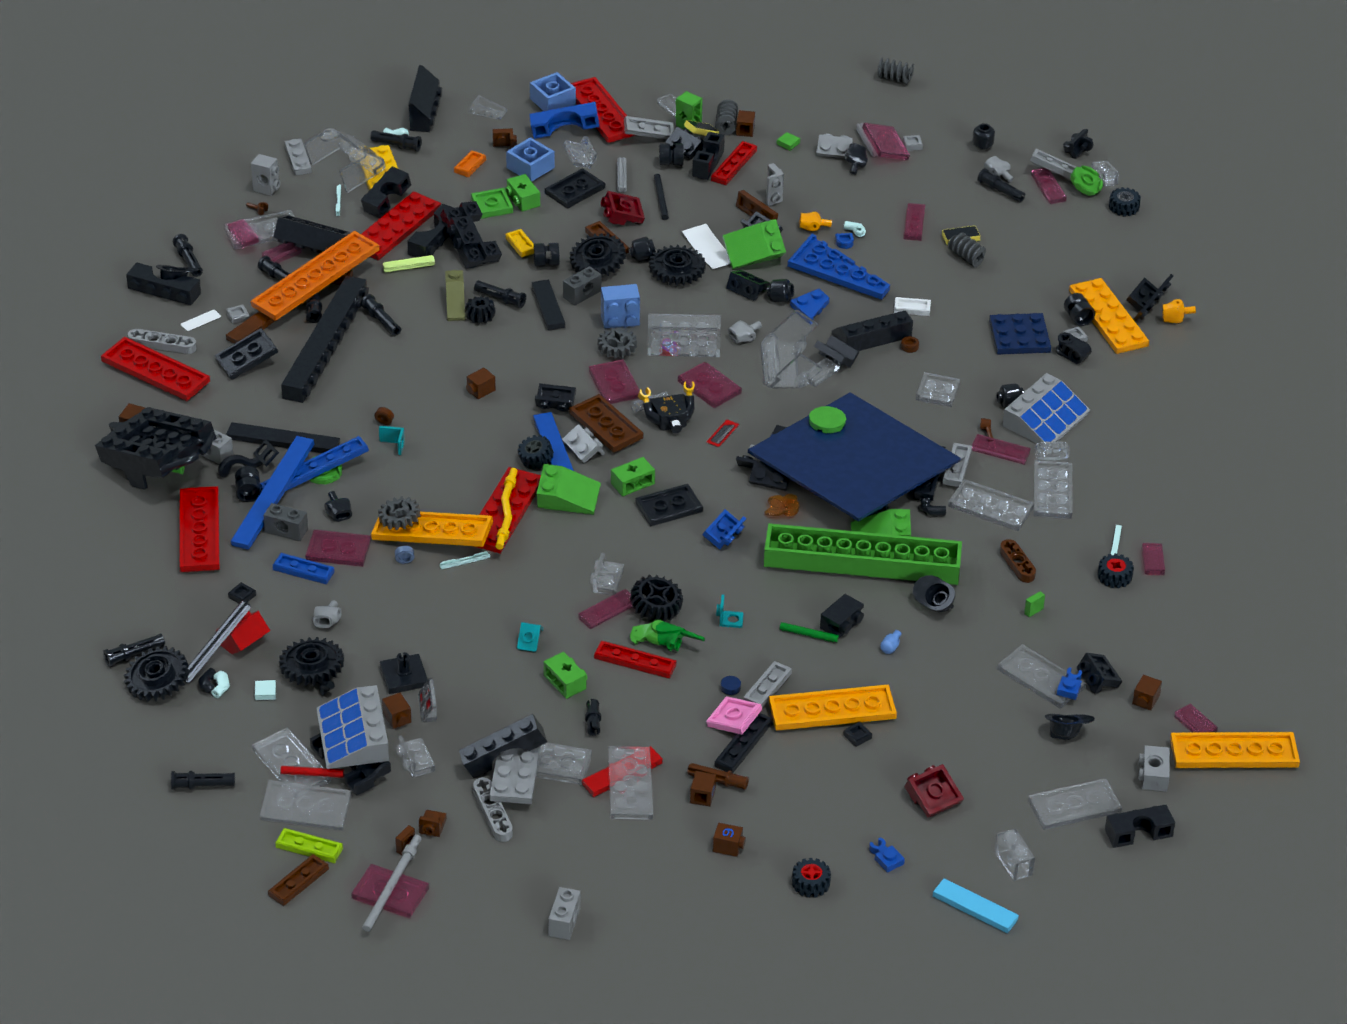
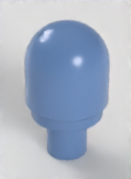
[880,630,902,654]

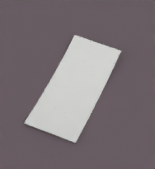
[682,224,730,269]

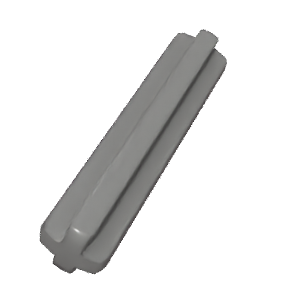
[856,123,880,157]
[617,157,627,193]

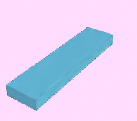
[933,878,1019,934]

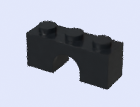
[692,132,725,180]
[361,166,411,218]
[1105,804,1175,848]

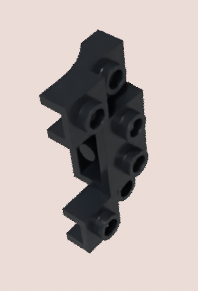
[440,201,502,269]
[310,733,391,796]

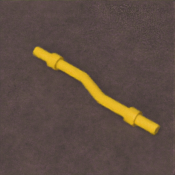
[495,468,518,550]

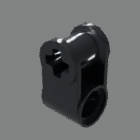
[1056,332,1092,364]

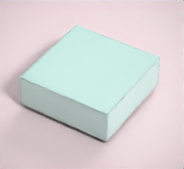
[255,680,276,700]

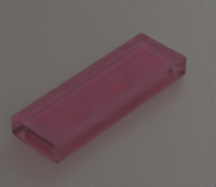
[1031,168,1067,204]
[904,203,925,241]
[972,434,1031,465]
[579,589,632,629]

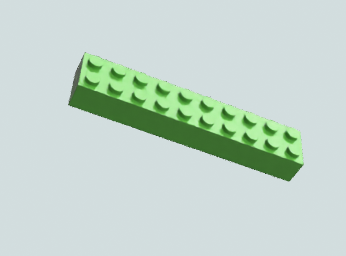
[764,523,962,585]

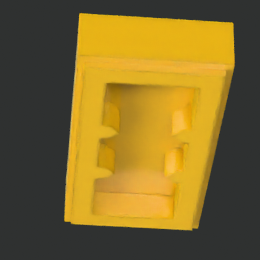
[505,229,534,258]

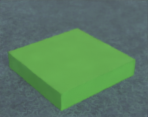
[471,188,513,219]

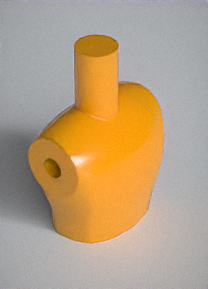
[799,212,832,231]
[1162,299,1196,323]

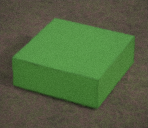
[777,132,800,150]
[1024,591,1045,617]

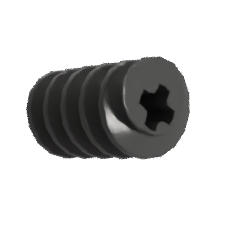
[878,57,914,84]
[715,100,738,135]
[948,232,986,267]

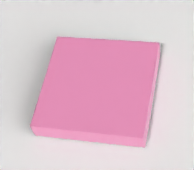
[706,696,762,735]

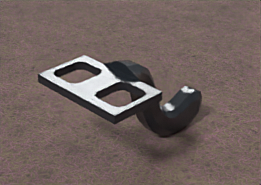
[218,439,279,478]

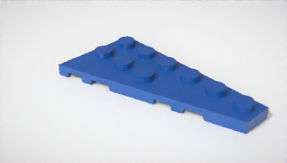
[788,233,890,300]

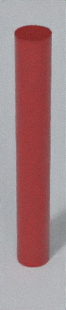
[281,766,344,778]

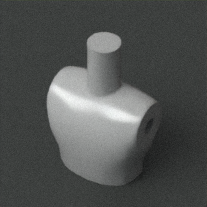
[984,156,1014,183]
[728,320,762,344]
[312,600,342,628]

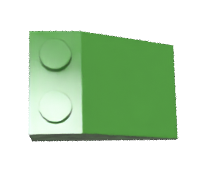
[722,219,786,269]
[537,464,601,515]
[851,509,911,536]

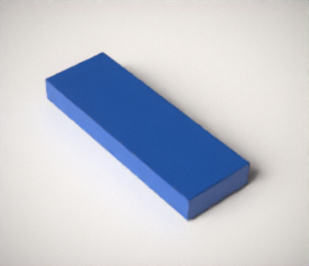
[273,553,335,585]

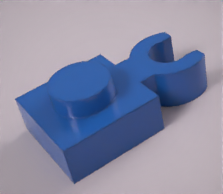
[1057,667,1082,700]
[869,837,905,873]

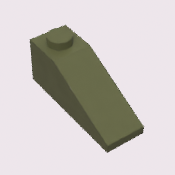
[445,270,465,321]

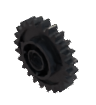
[569,233,626,278]
[649,245,706,286]
[279,637,344,686]
[124,646,190,702]

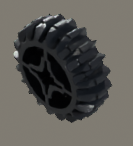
[630,574,683,622]

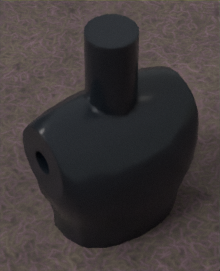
[844,143,868,175]
[324,491,352,521]

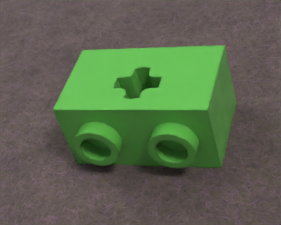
[675,91,702,133]
[505,174,540,211]
[611,457,655,497]
[544,651,587,699]

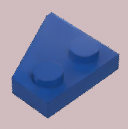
[790,289,829,324]

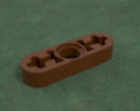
[1000,539,1036,583]

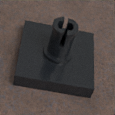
[380,652,429,694]

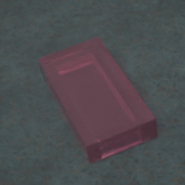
[228,219,259,248]
[262,242,301,263]
[1142,543,1165,575]
[1174,704,1218,732]

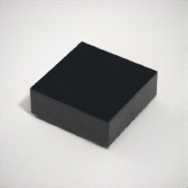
[228,582,256,603]
[843,722,872,747]

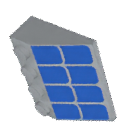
[1003,373,1090,450]
[316,685,389,769]

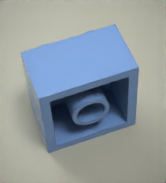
[530,72,576,111]
[506,137,555,181]
[601,284,640,329]

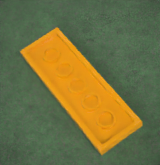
[1069,278,1149,354]
[371,512,493,547]
[769,684,897,731]
[1170,732,1300,768]

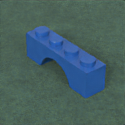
[530,102,600,139]

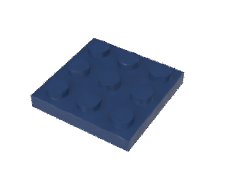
[989,313,1051,355]

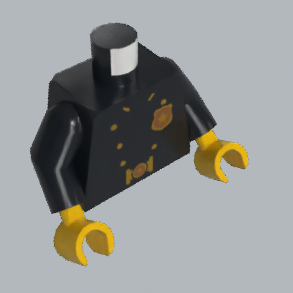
[638,381,695,433]

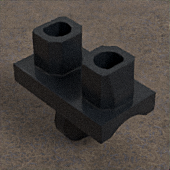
[1063,129,1094,158]

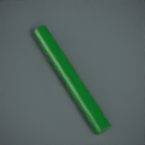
[780,622,839,643]

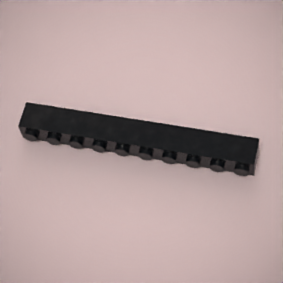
[281,275,369,403]

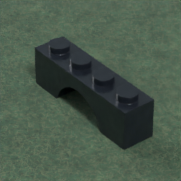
[407,204,454,257]
[126,262,201,306]
[459,714,547,778]

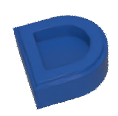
[835,233,854,249]

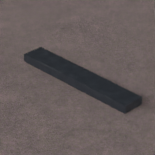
[226,422,340,453]

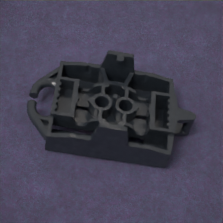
[95,407,217,490]

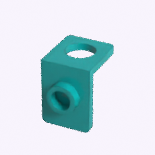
[379,426,405,455]
[716,594,744,628]
[517,622,544,652]

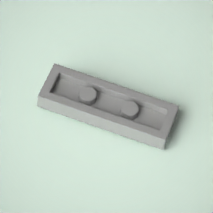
[624,116,674,139]
[285,139,312,176]
[1030,149,1076,181]
[943,443,972,487]
[743,661,792,708]

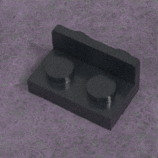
[726,270,770,301]
[1077,653,1122,694]

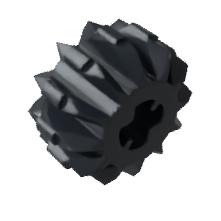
[465,295,496,324]

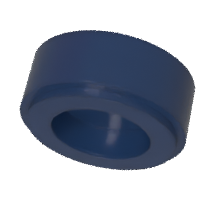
[721,676,741,695]

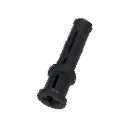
[370,130,422,151]
[977,168,1026,203]
[173,234,203,277]
[257,256,290,280]
[474,280,527,308]
[306,291,322,323]
[360,294,401,336]
[103,634,165,667]
[171,771,235,790]

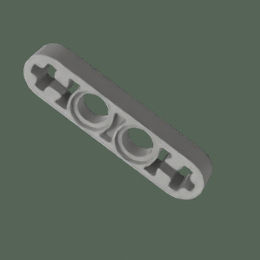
[128,329,197,354]
[473,777,513,842]

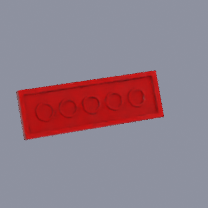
[571,77,635,143]
[361,191,441,261]
[101,337,210,401]
[474,467,541,554]
[180,486,220,572]

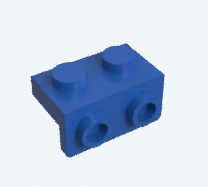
[702,509,747,550]

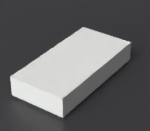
[894,297,931,316]

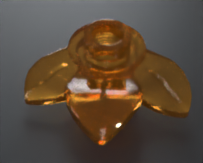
[764,494,800,516]

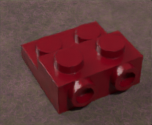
[601,191,645,225]
[904,764,964,818]

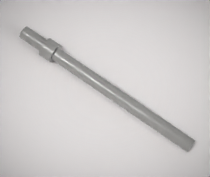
[362,834,422,932]

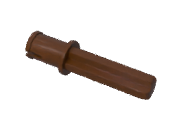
[687,763,749,790]

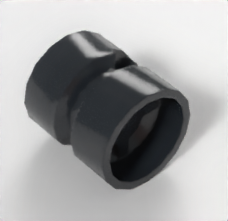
[659,143,684,165]
[534,243,560,266]
[1064,293,1095,326]
[235,466,261,502]

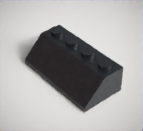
[409,65,442,132]
[273,214,351,253]
[832,310,913,351]

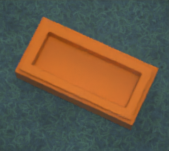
[454,150,486,177]

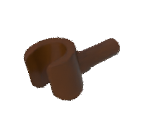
[246,202,268,215]
[980,418,993,441]

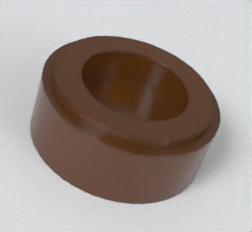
[901,336,919,353]
[374,407,394,425]

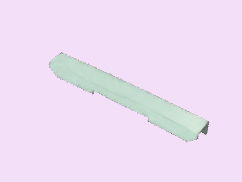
[336,184,341,216]
[1111,525,1122,555]
[439,551,490,569]

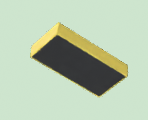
[684,120,719,136]
[942,225,980,245]

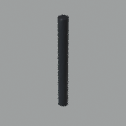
[654,174,669,220]

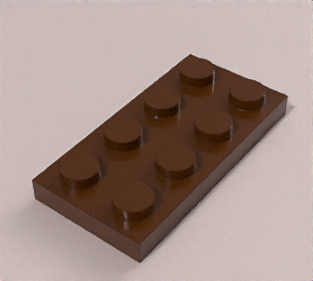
[569,394,644,453]

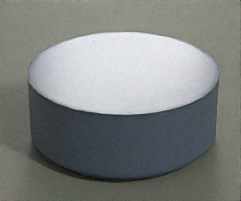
[395,546,414,564]

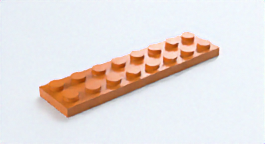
[251,231,379,321]

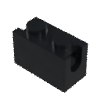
[820,594,864,638]

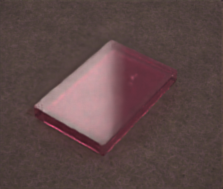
[862,123,910,160]
[589,359,640,404]
[678,362,742,408]
[305,530,371,567]
[352,864,429,918]

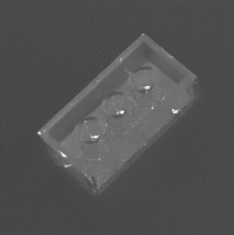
[647,314,721,357]

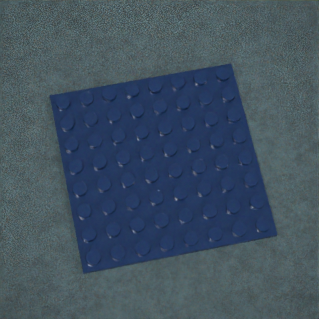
[748,392,961,521]

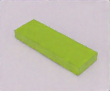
[275,828,343,863]

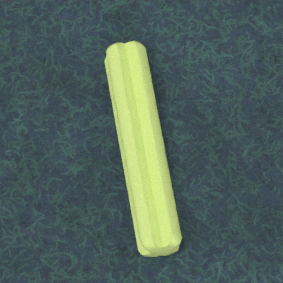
[383,255,435,273]

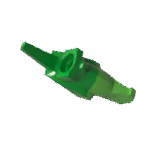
[630,620,705,651]

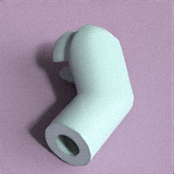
[383,128,409,135]
[844,221,866,237]
[211,671,230,698]

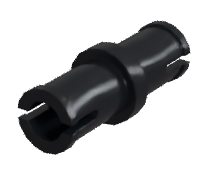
[585,699,601,736]

